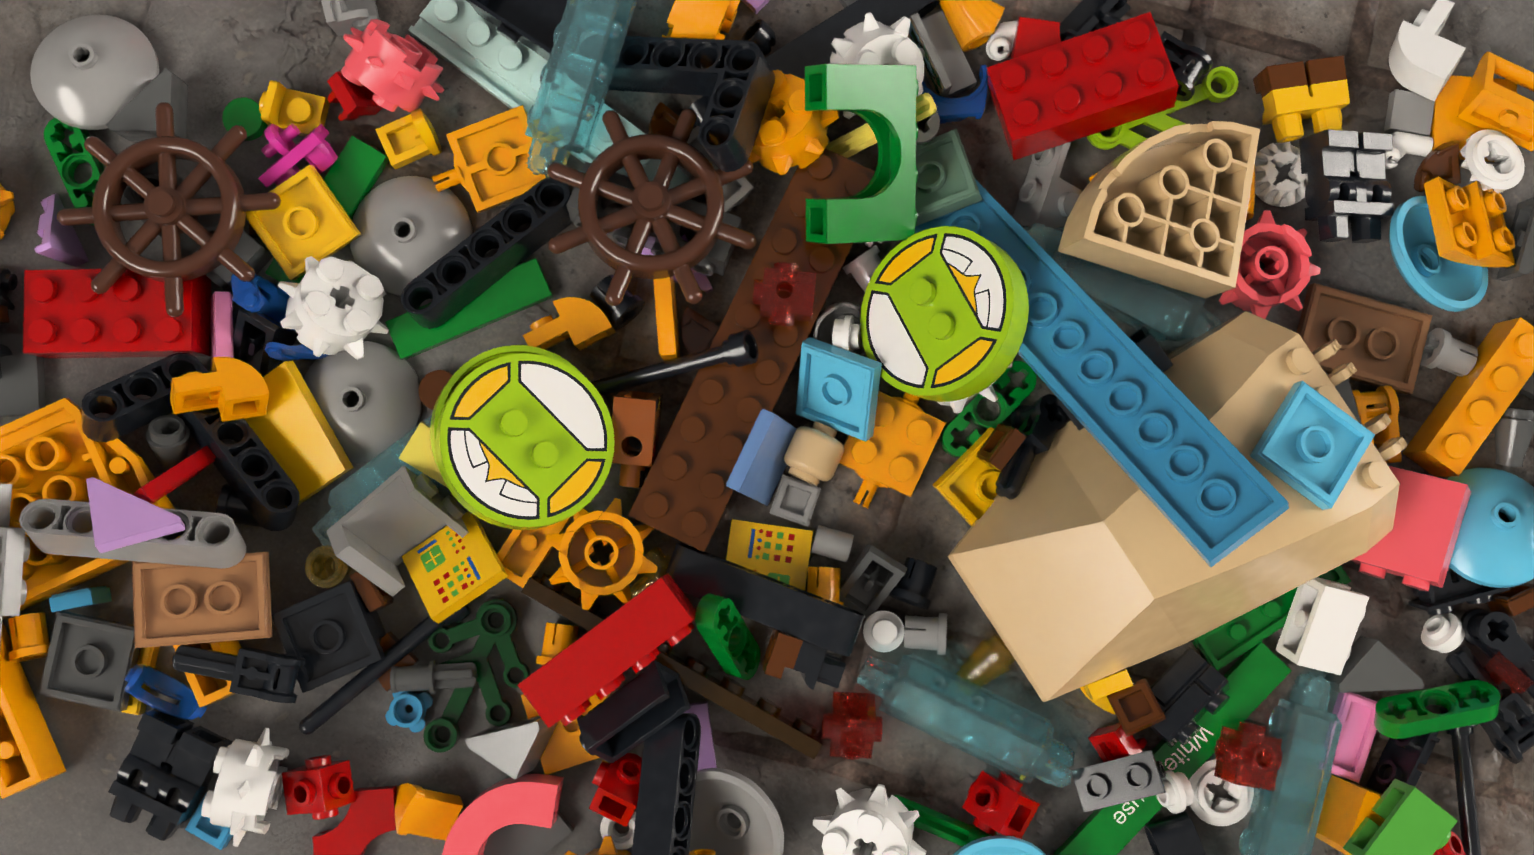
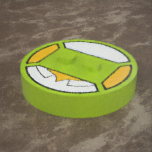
[860,226,1029,402]
[435,353,615,530]

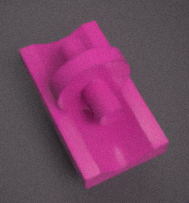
[258,124,338,187]

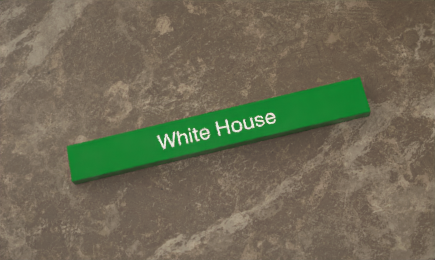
[1053,641,1292,855]

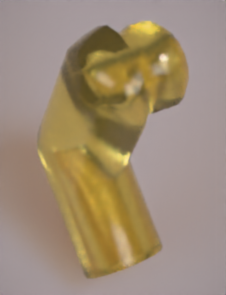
[630,547,670,599]

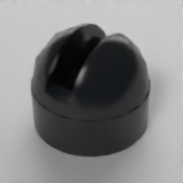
[741,19,776,55]

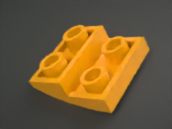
[1423,176,1515,267]

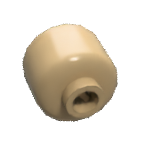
[784,421,844,486]

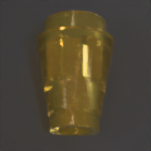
[305,545,352,588]
[954,634,1016,694]

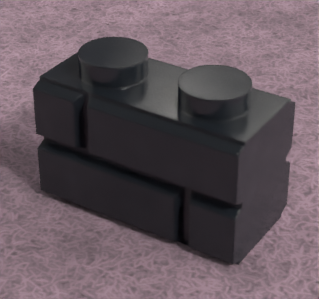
[1149,647,1230,748]

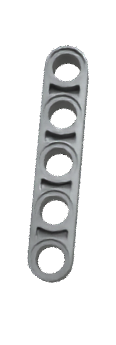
[19,499,247,569]

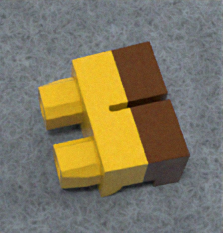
[1253,55,1350,143]

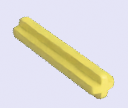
[826,93,937,158]

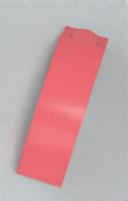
[442,774,564,855]

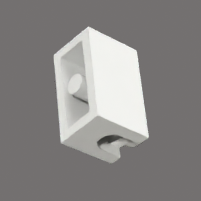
[1275,577,1369,675]

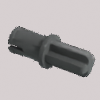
[390,660,478,694]

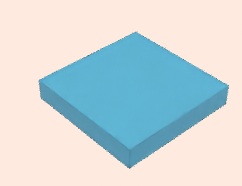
[796,337,882,442]
[1250,381,1375,510]

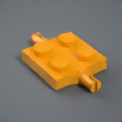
[432,105,569,213]
[839,391,946,509]

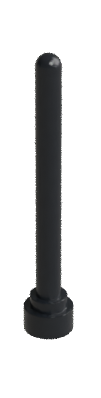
[591,330,759,396]
[299,605,472,735]
[1439,706,1481,855]

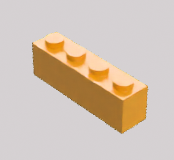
[1402,317,1534,477]

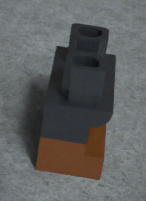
[761,628,846,690]

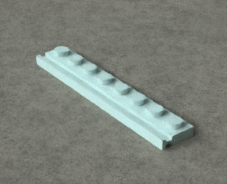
[408,0,690,190]

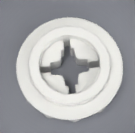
[1459,129,1525,194]
[1255,141,1308,207]
[1189,757,1254,826]

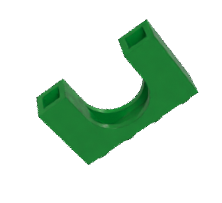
[805,64,919,244]

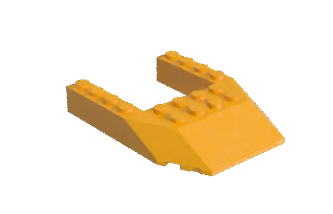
[0,398,242,799]

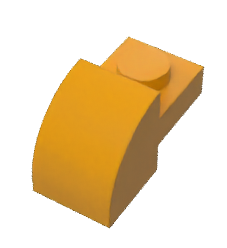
[523,297,616,350]
[170,357,270,422]

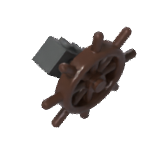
[57,102,281,317]
[548,109,756,306]

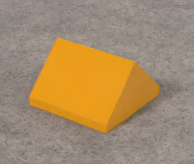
[1312,775,1385,855]

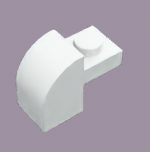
[1389,0,1466,101]

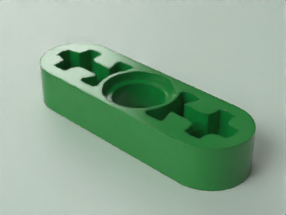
[44,118,105,227]
[940,361,1036,458]
[695,593,761,680]
[1374,680,1501,739]

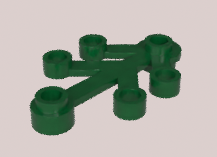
[421,599,530,753]

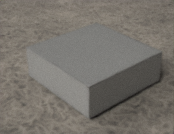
[1384,89,1435,136]
[769,475,821,527]

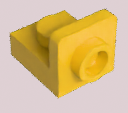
[259,80,330,137]

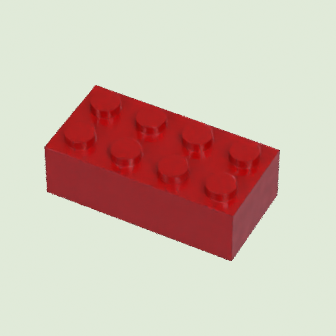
[987,11,1179,161]
[23,269,211,359]
[517,573,696,728]

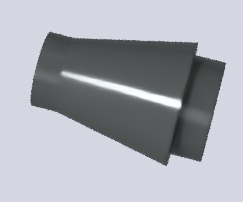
[1494,407,1534,467]
[145,415,191,473]

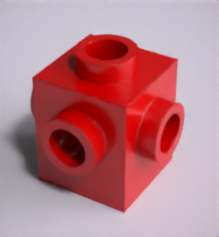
[588,753,642,827]
[281,754,355,820]
[962,771,1040,839]

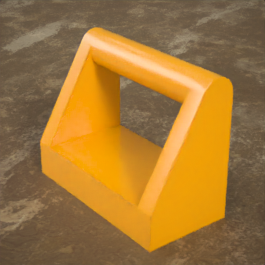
[1458,51,1534,152]

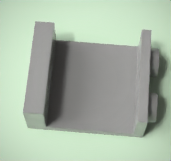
[327,465,469,597]

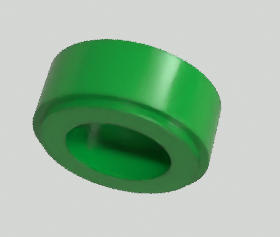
[222,97,267,141]

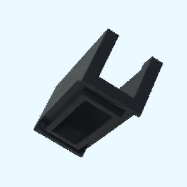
[577,660,691,763]

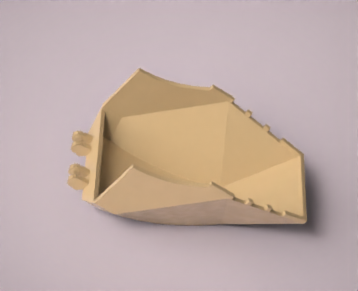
[947,311,1408,702]

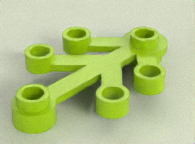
[1087,66,1239,150]

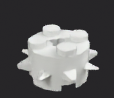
[830,12,925,119]
[278,256,389,360]
[201,728,289,847]
[812,784,927,855]

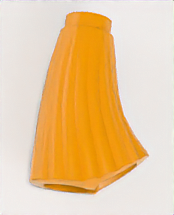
[939,0,1005,52]

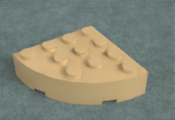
[1058,121,1260,299]

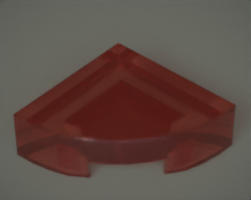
[1484,652,1534,694]

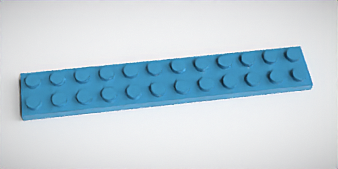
[915,179,1289,567]

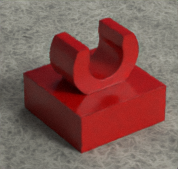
[327,71,383,121]
[1088,722,1147,762]

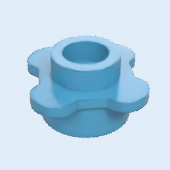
[385,691,433,732]

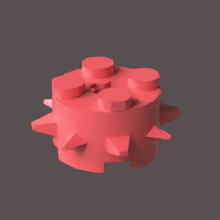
[341,19,444,113]
[1219,210,1321,319]

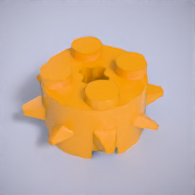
[749,70,839,175]
[545,498,658,611]

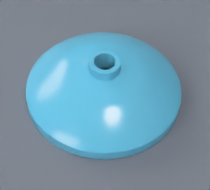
[1389,196,1488,312]
[1447,468,1534,588]

